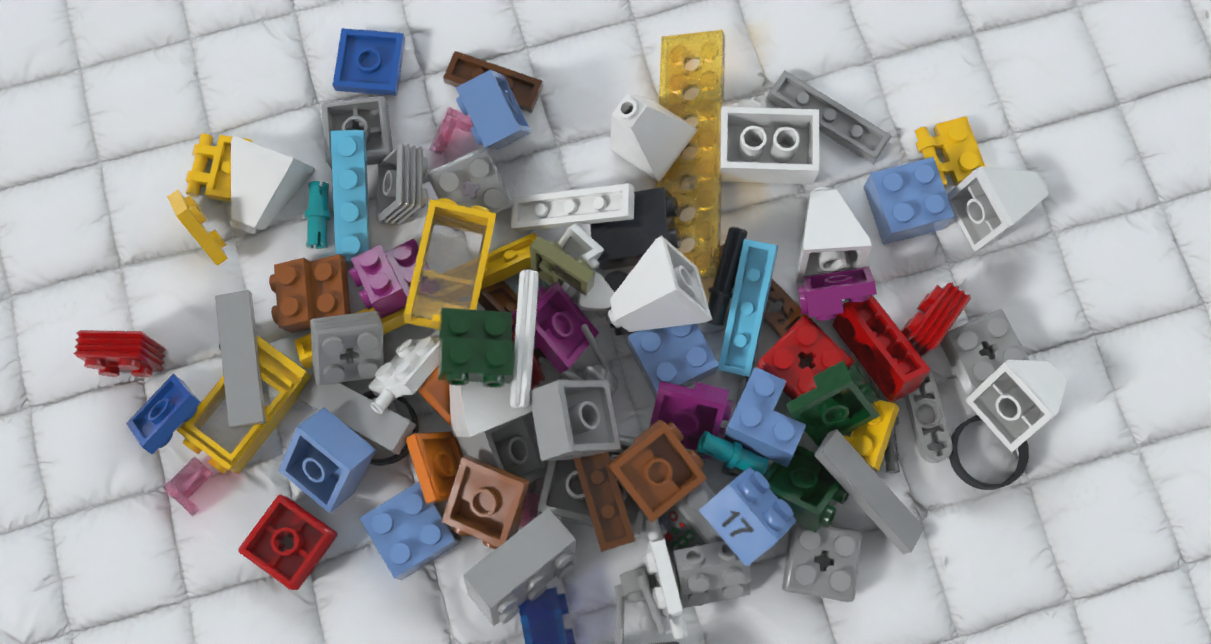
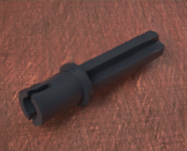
[707,227,748,326]

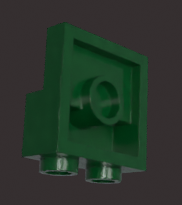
[438,308,514,388]
[786,360,880,447]
[763,445,849,533]

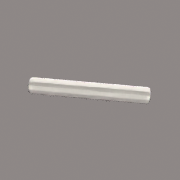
[510,270,539,409]

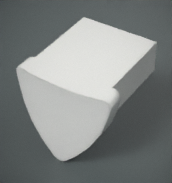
[578,271,615,319]

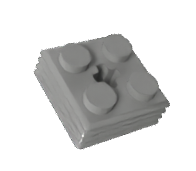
[321,96,393,169]
[377,143,428,225]
[427,147,513,232]
[940,309,1029,396]
[310,311,384,385]
[782,523,862,602]

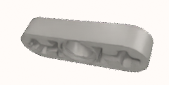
[904,371,953,463]

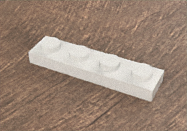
[511,183,635,232]

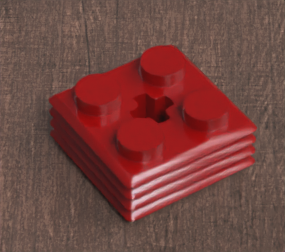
[900,282,971,358]
[757,316,853,400]
[74,330,166,377]
[238,494,338,590]

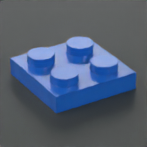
[332,28,405,96]
[126,373,201,455]

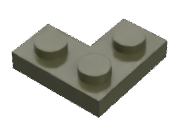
[530,236,595,296]

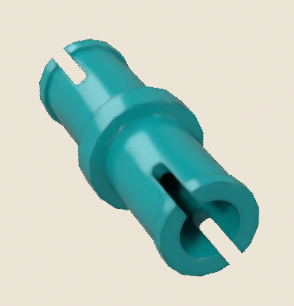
[304,181,331,249]
[697,431,769,475]

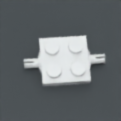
[368,329,440,414]
[643,518,688,640]

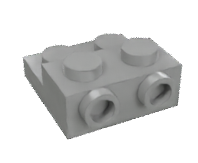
[673,541,751,608]

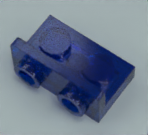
[518,587,576,644]

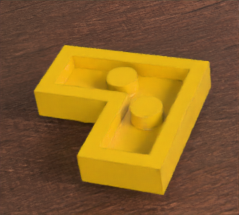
[167,189,228,266]

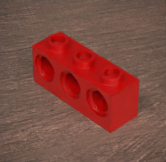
[832,295,931,403]

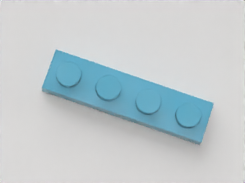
[330,130,370,262]
[718,239,778,377]

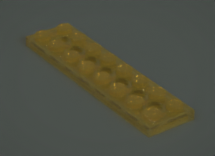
[656,30,725,278]

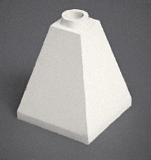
[610,93,698,182]
[231,135,315,234]
[947,167,1049,253]
[796,187,872,283]
[608,236,712,332]
[965,360,1068,453]
[449,379,532,437]

